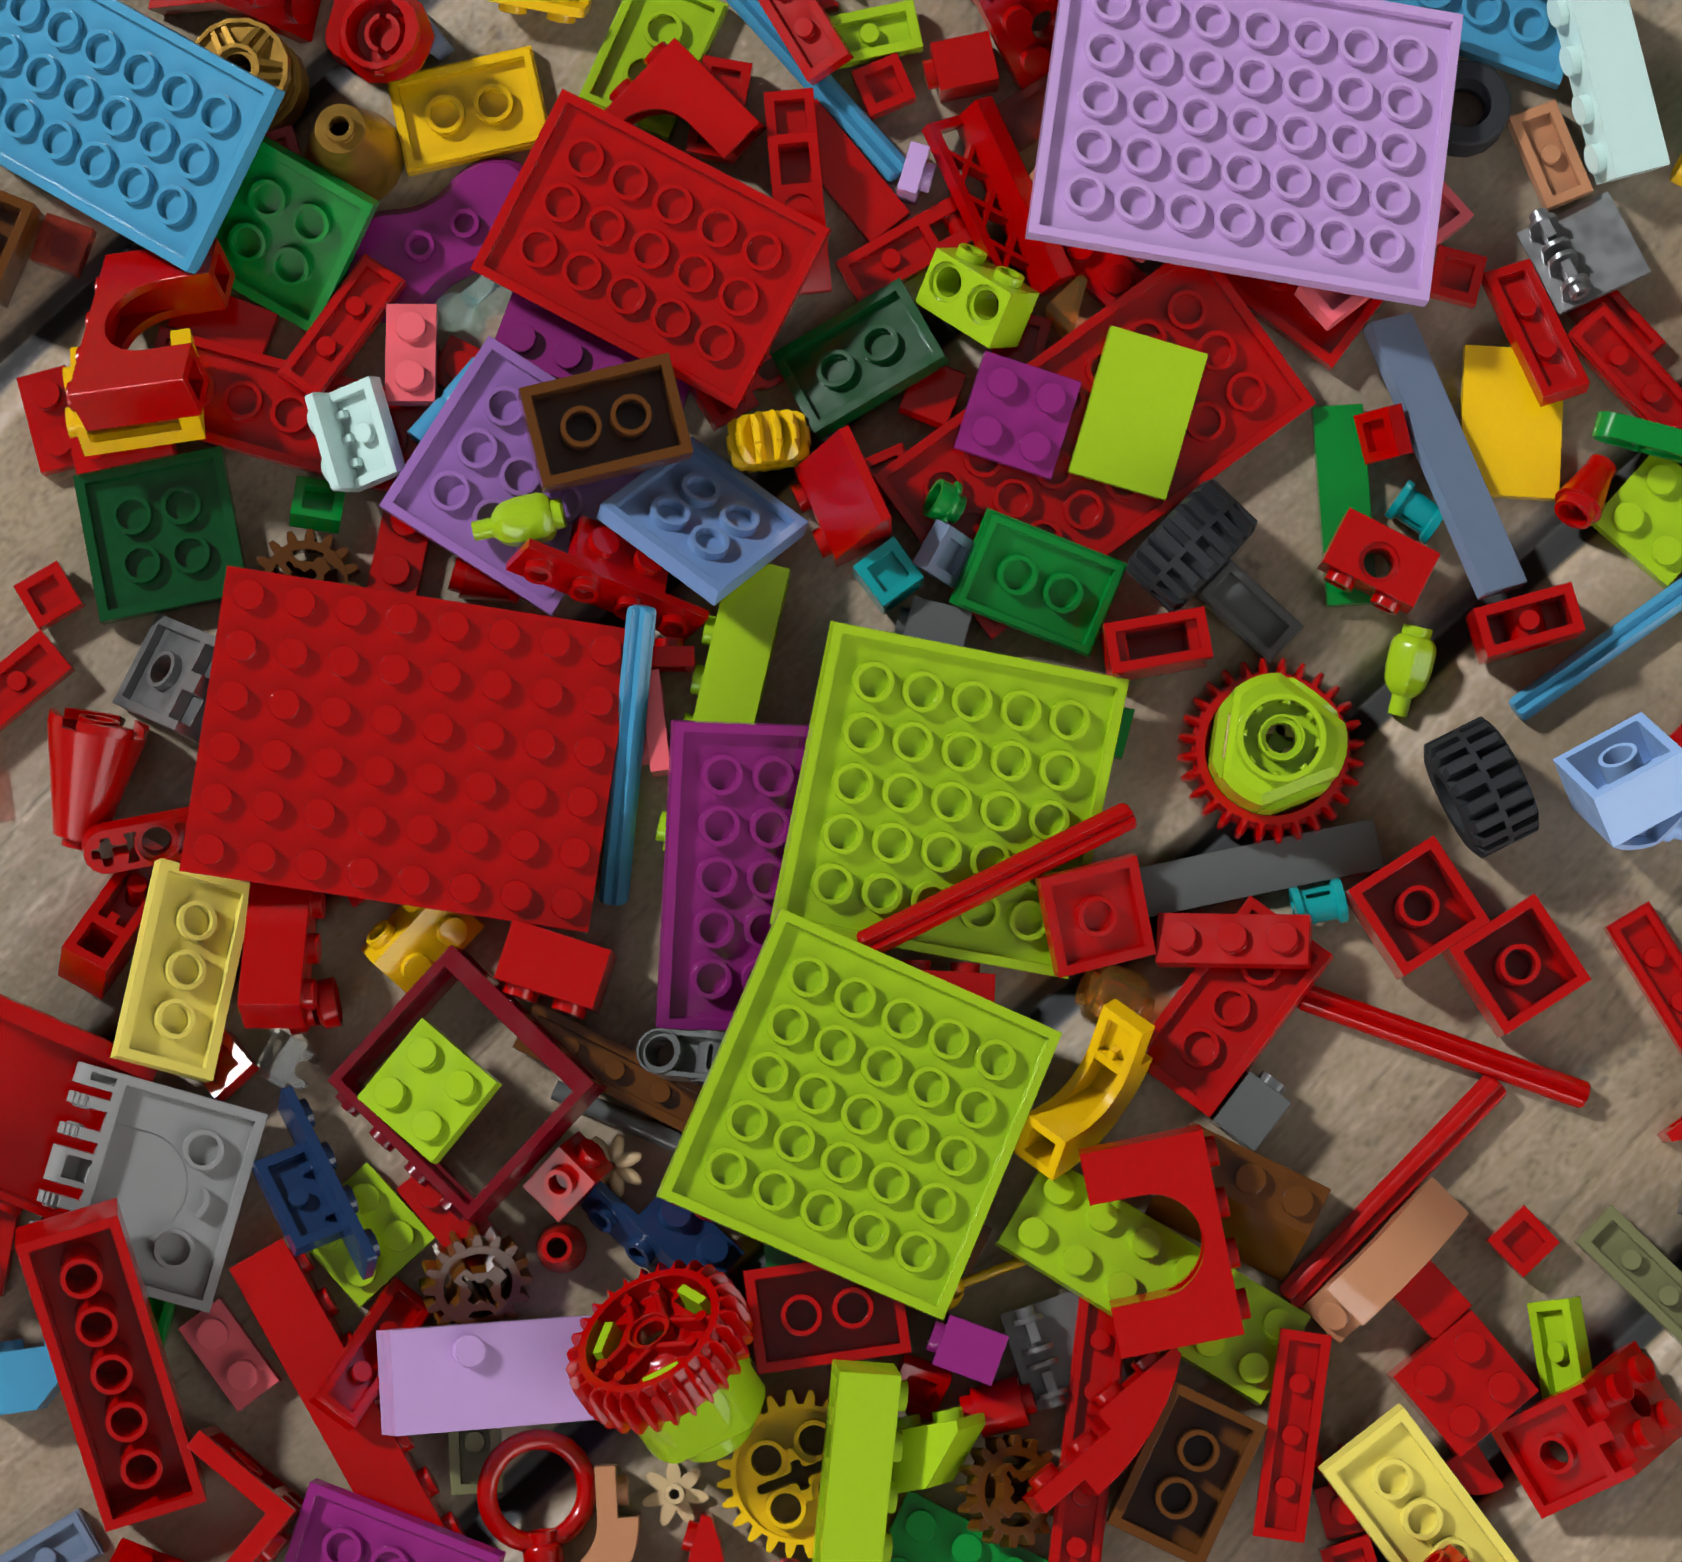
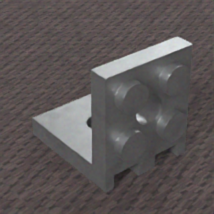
[112,613,216,744]

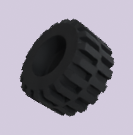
[1125,479,1258,612]
[1424,717,1539,858]

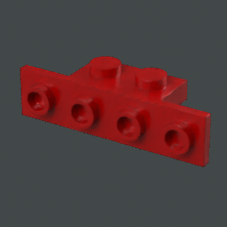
[506,515,709,641]

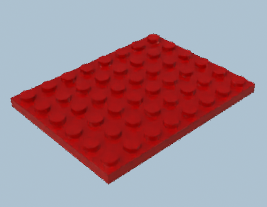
[179,565,625,933]

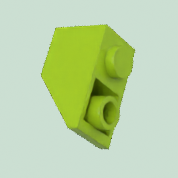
[891,1406,986,1493]

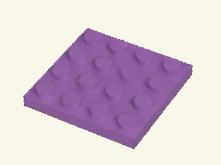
[379,336,645,616]

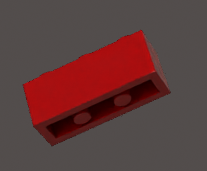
[237,882,326,1029]

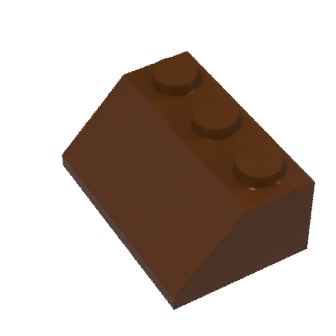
[1144,1121,1331,1282]

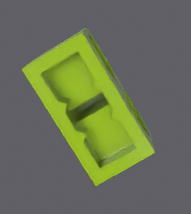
[915,243,1040,349]

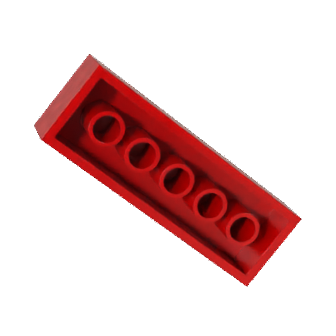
[15,1198,207,1532]

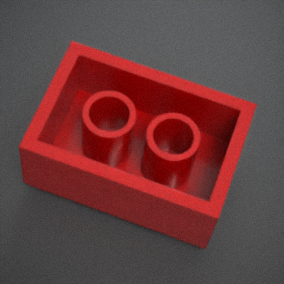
[743,1262,912,1374]

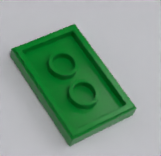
[949,507,1127,657]

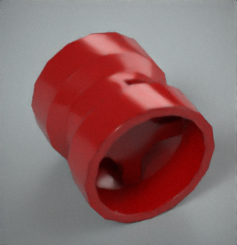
[289,976,343,1035]

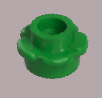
[922,479,967,524]

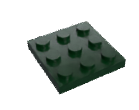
[73,446,246,625]

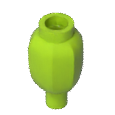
[471,493,567,547]
[1384,623,1436,717]

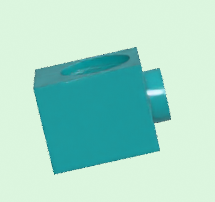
[853,536,924,615]

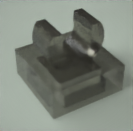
[256,1029,321,1089]

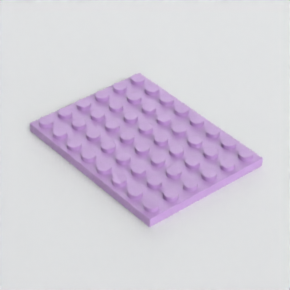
[1025,0,1464,307]

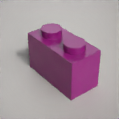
[926,1313,1009,1386]

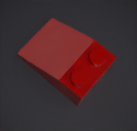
[790,425,892,567]

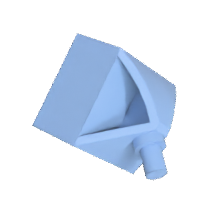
[1553,712,1682,850]

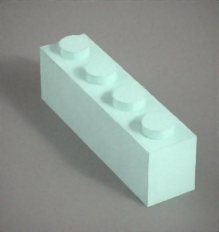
[1547,0,1670,185]

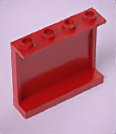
[0,994,158,1220]

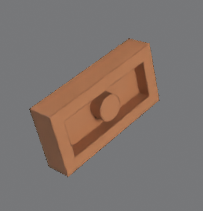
[1506,99,1594,211]

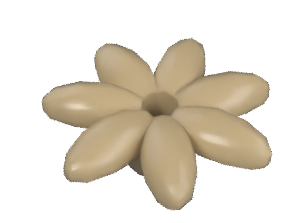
[592,1134,643,1198]
[642,1463,709,1526]

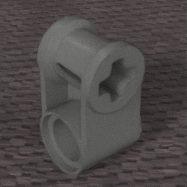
[636,1028,725,1086]

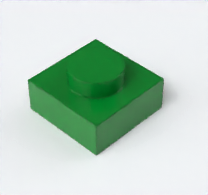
[289,476,346,534]

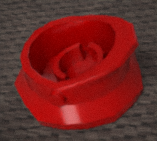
[339,0,435,83]

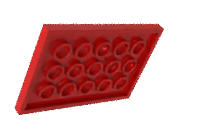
[470,88,832,410]

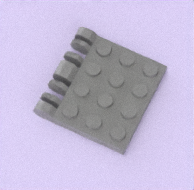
[18,1061,268,1313]

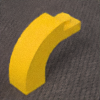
[1014,998,1155,1181]

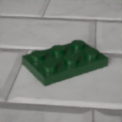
[770,277,949,440]

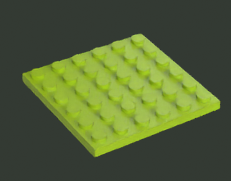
[770,621,1129,979]
[656,908,1062,1320]

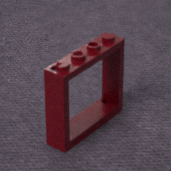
[327,944,607,1223]

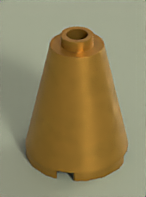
[305,104,404,201]

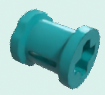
[1384,480,1443,545]
[1288,878,1349,924]

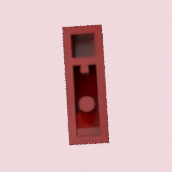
[58,836,181,1000]

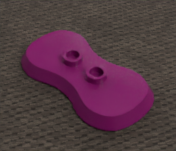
[343,157,523,323]

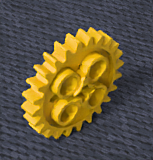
[717,1389,829,1558]

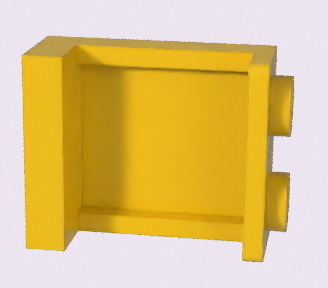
[62,328,206,456]

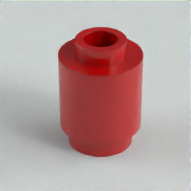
[959,1375,1038,1438]

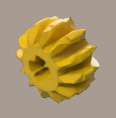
[726,409,811,473]

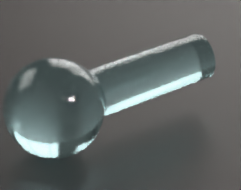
[435,276,501,332]

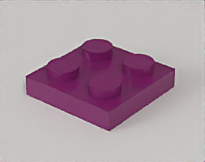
[953,351,1082,480]

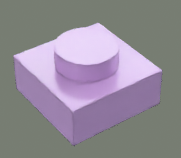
[897,141,937,205]

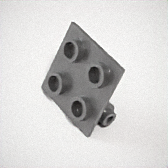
[1516,191,1652,316]
[999,1291,1128,1411]

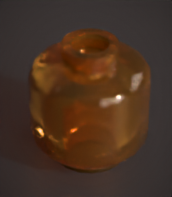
[1075,964,1155,1026]

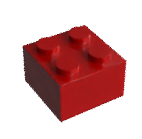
[1345,835,1490,980]
[1441,893,1592,1038]
[494,919,618,1019]
[1386,1310,1539,1458]

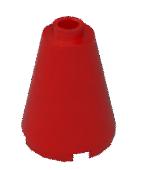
[47,707,149,850]

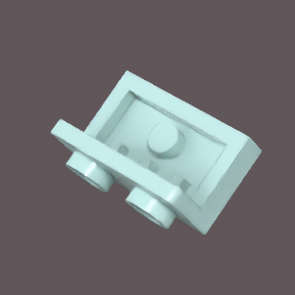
[305,376,405,492]

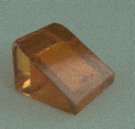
[1044,275,1087,338]

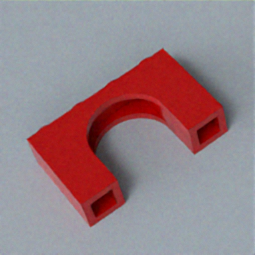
[605,37,767,164]
[66,238,235,431]
[1078,1124,1251,1359]

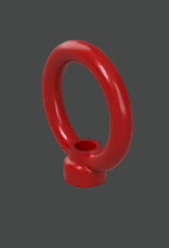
[477,1429,596,1562]

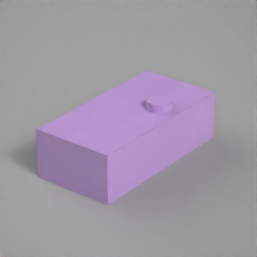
[376,1315,595,1436]

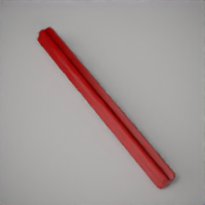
[856,803,1137,953]
[1297,985,1591,1108]
[1279,1075,1507,1308]

